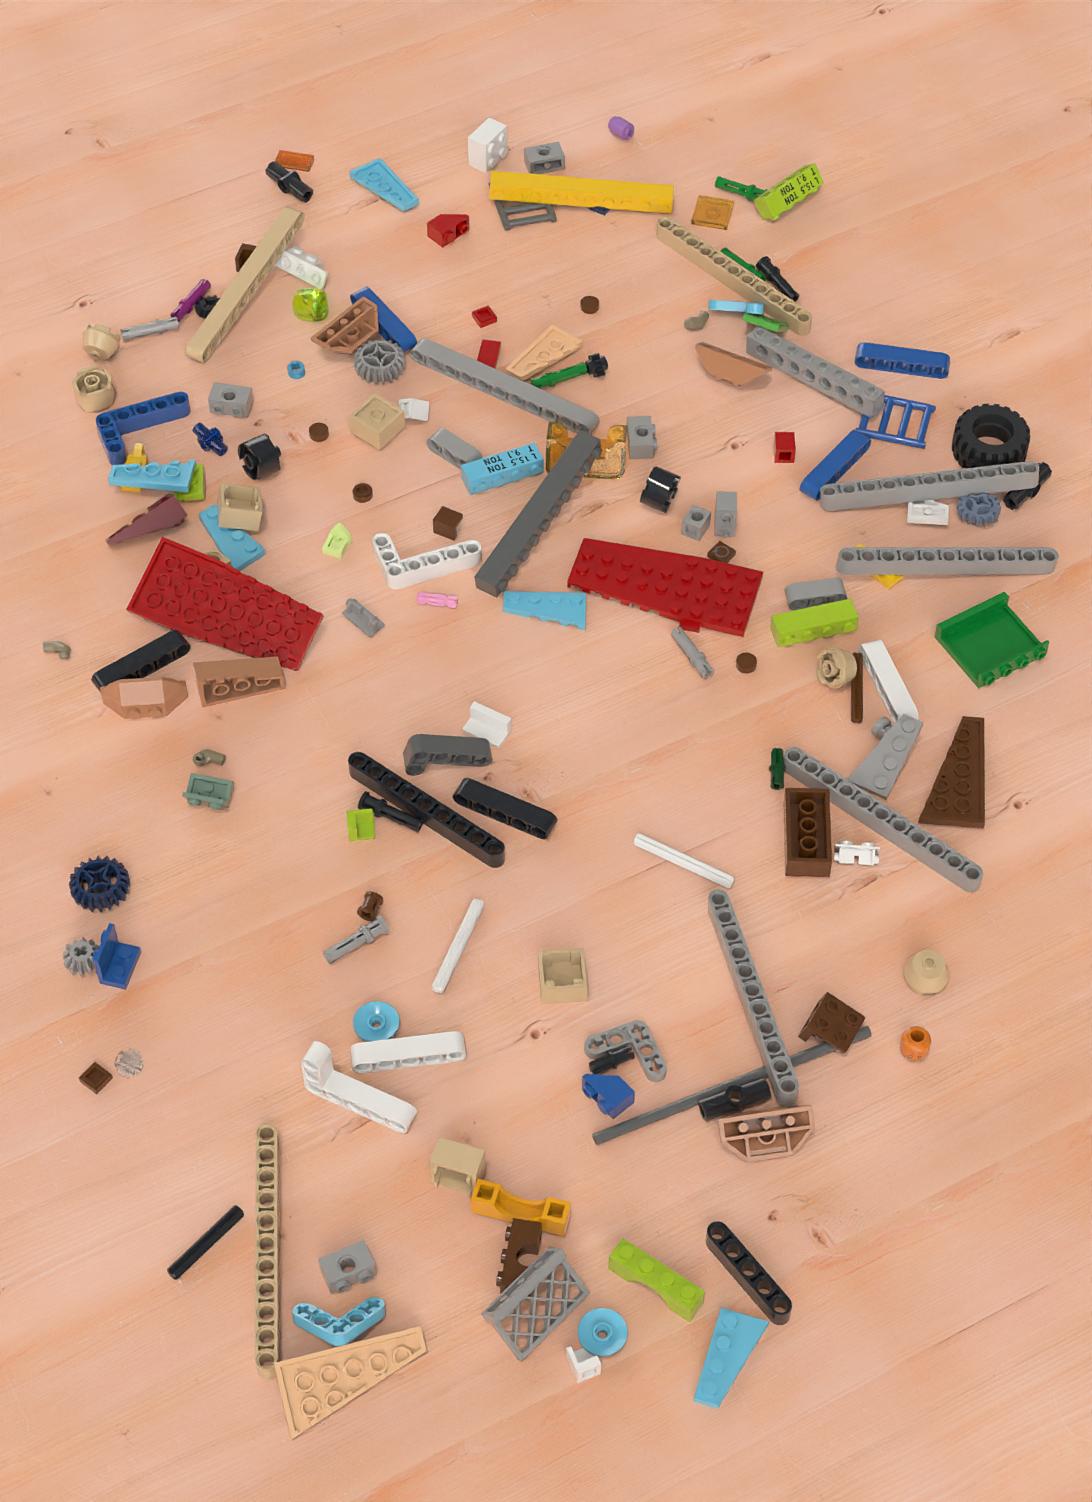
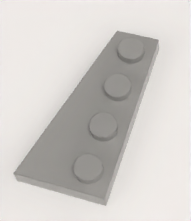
[847,714,923,800]

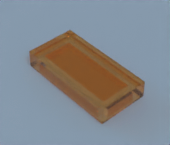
[274,150,314,172]

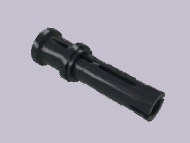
[756,256,800,302]
[358,791,424,833]

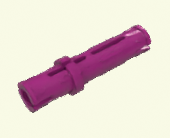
[170,279,211,322]

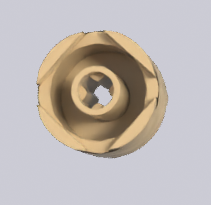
[72,366,114,413]

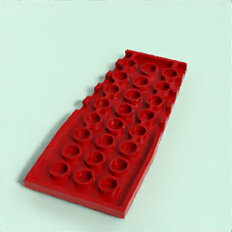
[126,537,324,671]
[567,538,764,637]

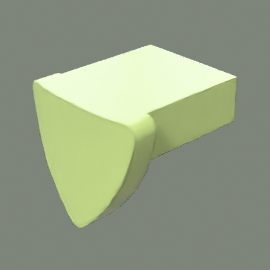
[322,523,352,559]

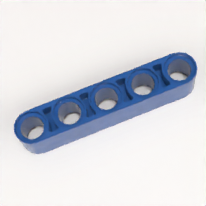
[350,287,417,353]
[855,342,950,379]
[799,430,871,501]

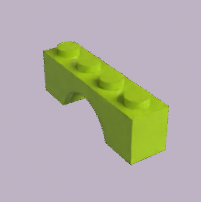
[608,1238,705,1322]

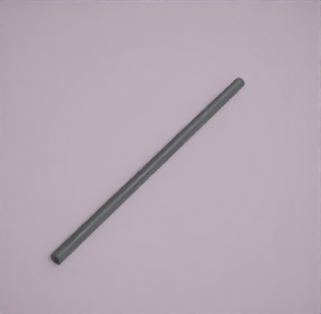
[592,1026,872,1145]

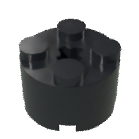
[238,433,281,480]
[640,466,681,513]

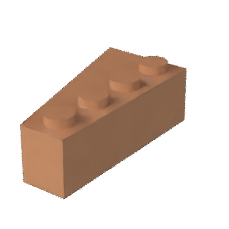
[193,657,285,708]

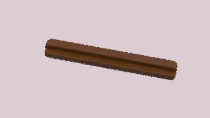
[851,652,863,724]

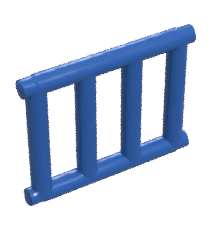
[855,395,936,449]

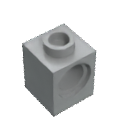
[681,505,711,541]

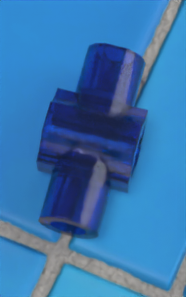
[192,422,228,456]

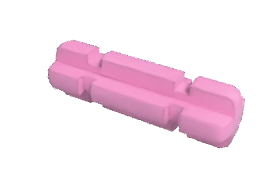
[417,592,458,608]

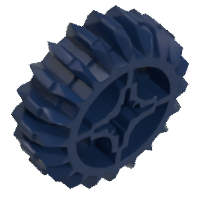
[69,855,130,913]

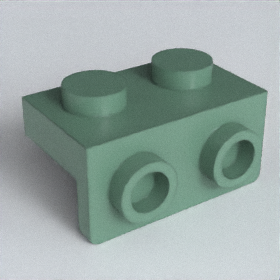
[182,773,234,810]

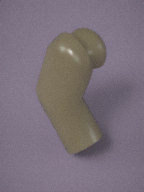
[684,311,709,330]
[43,641,71,659]
[193,749,226,766]

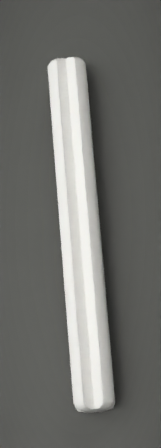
[634,833,734,888]
[432,898,484,994]

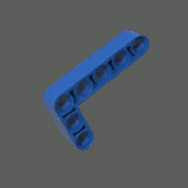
[95,391,191,465]

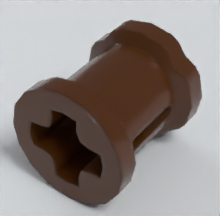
[357,891,384,921]

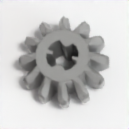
[63,937,99,977]

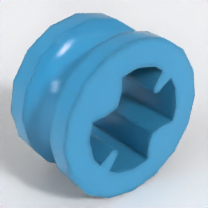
[287,361,305,379]

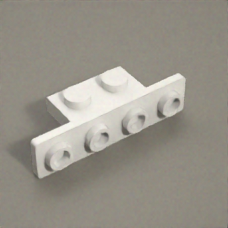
[275,246,328,289]

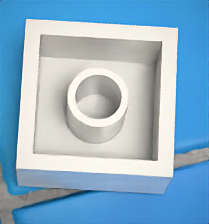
[468,118,508,173]

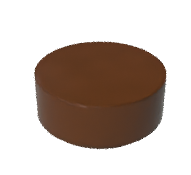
[580,296,599,314]
[309,423,329,442]
[352,483,373,503]
[736,652,757,674]

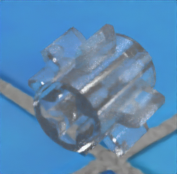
[114,1048,144,1079]

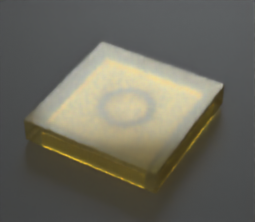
[691,195,735,230]

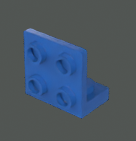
[92,923,141,990]

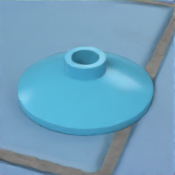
[353,1001,399,1042]
[578,1308,628,1356]

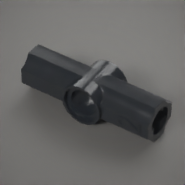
[265,161,313,203]
[1003,462,1052,510]
[698,1078,772,1121]

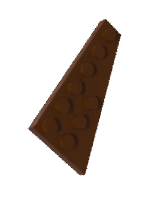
[918,716,985,828]

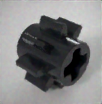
[585,353,608,378]

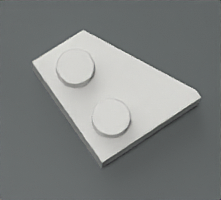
[907,500,949,525]

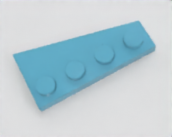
[349,158,419,212]
[108,459,196,493]
[199,504,266,571]
[503,591,586,630]
[693,1308,769,1409]

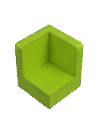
[346,809,375,841]

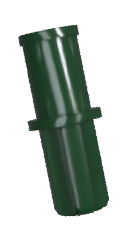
[769,748,786,790]

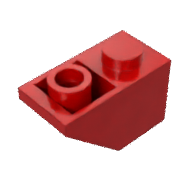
[427,214,470,248]

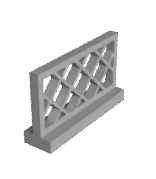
[481,1247,590,1361]

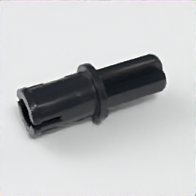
[589,1045,635,1074]

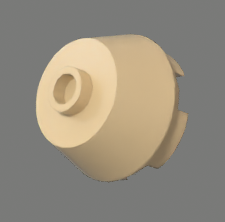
[83,324,121,360]
[816,647,857,689]
[904,950,950,995]

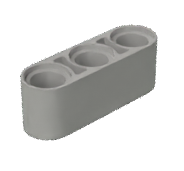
[426,428,482,470]
[785,578,847,610]

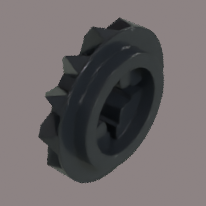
[195,295,220,319]

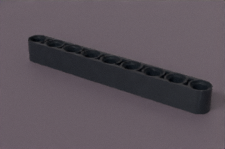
[348,752,505,868]

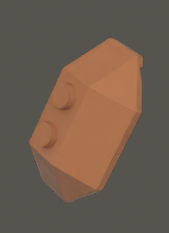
[311,296,379,354]
[695,342,772,386]
[100,677,188,719]
[718,1105,815,1162]

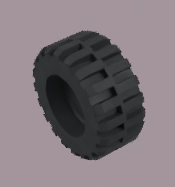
[952,403,1031,468]

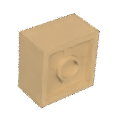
[349,393,405,450]
[217,483,262,531]
[538,948,588,1004]
[430,1137,486,1197]

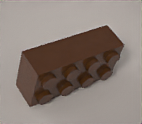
[783,788,832,877]

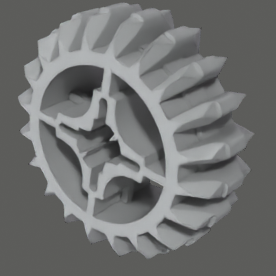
[354,338,406,385]

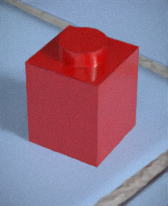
[773,432,796,463]

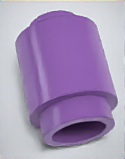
[608,116,634,140]

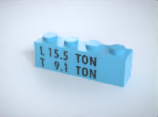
[461,443,544,495]

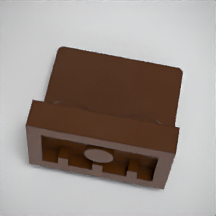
[798,992,865,1053]

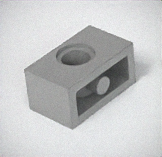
[524,141,565,174]
[208,382,253,418]
[627,416,657,459]
[714,491,737,537]
[318,1240,376,1294]

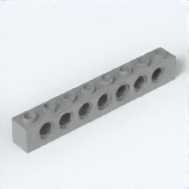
[746,326,885,418]

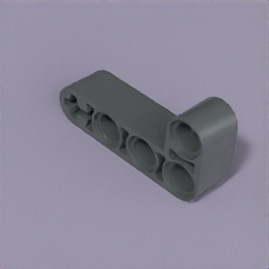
[403,734,493,776]

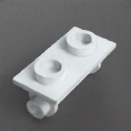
[834,841,880,866]

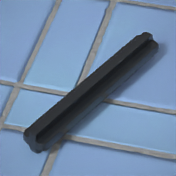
[167,1205,244,1280]

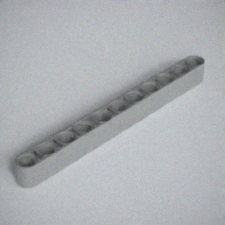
[410,338,600,434]
[820,461,1039,511]
[836,547,1059,575]
[784,747,983,893]
[708,889,799,1106]

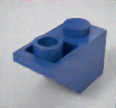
[582,1074,635,1119]

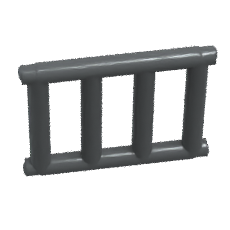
[488,183,557,230]

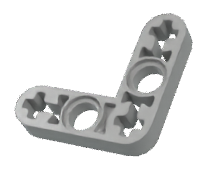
[584,1020,667,1082]

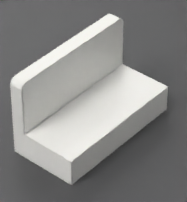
[463,701,512,748]

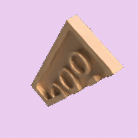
[506,325,583,381]

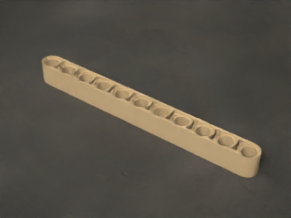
[186,206,305,363]
[656,217,812,336]
[255,1123,280,1380]

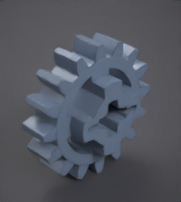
[957,492,1001,527]

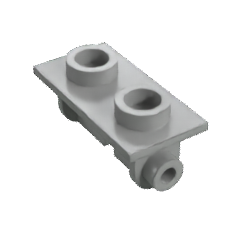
[342,598,385,637]

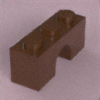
[496,1218,542,1300]

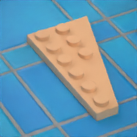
[273,1326,427,1439]

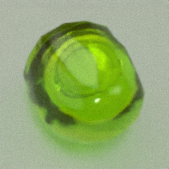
[292,288,329,322]

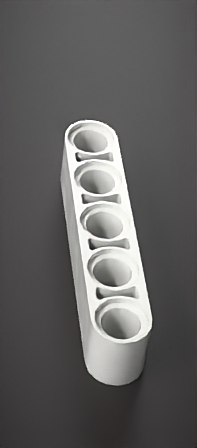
[859,639,918,724]
[350,1031,466,1073]

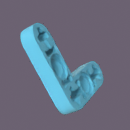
[708,300,764,314]
[292,1297,386,1346]

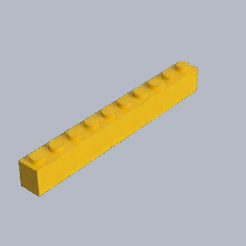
[489,170,674,214]

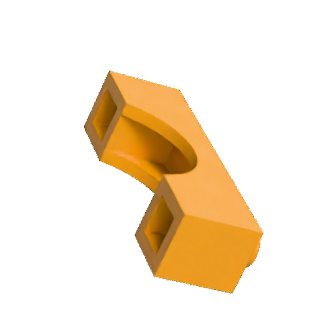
[471,1178,571,1237]

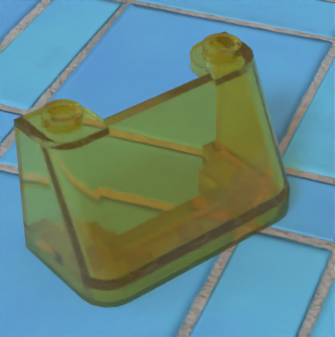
[546,422,627,479]

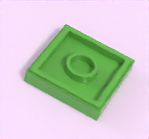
[742,313,789,332]

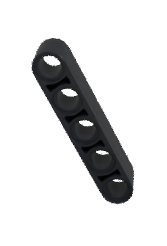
[91,630,191,693]
[452,778,558,839]
[706,1221,792,1325]

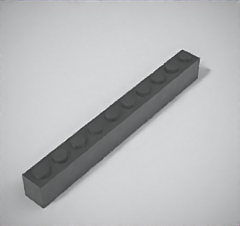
[474,430,602,598]

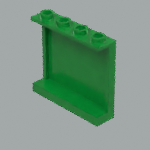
[934,591,1049,689]

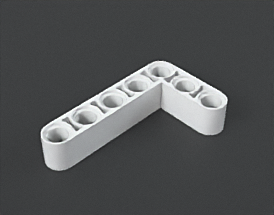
[372,533,482,589]
[301,1041,417,1133]

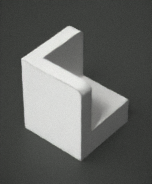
[398,398,429,421]
[566,1346,601,1383]

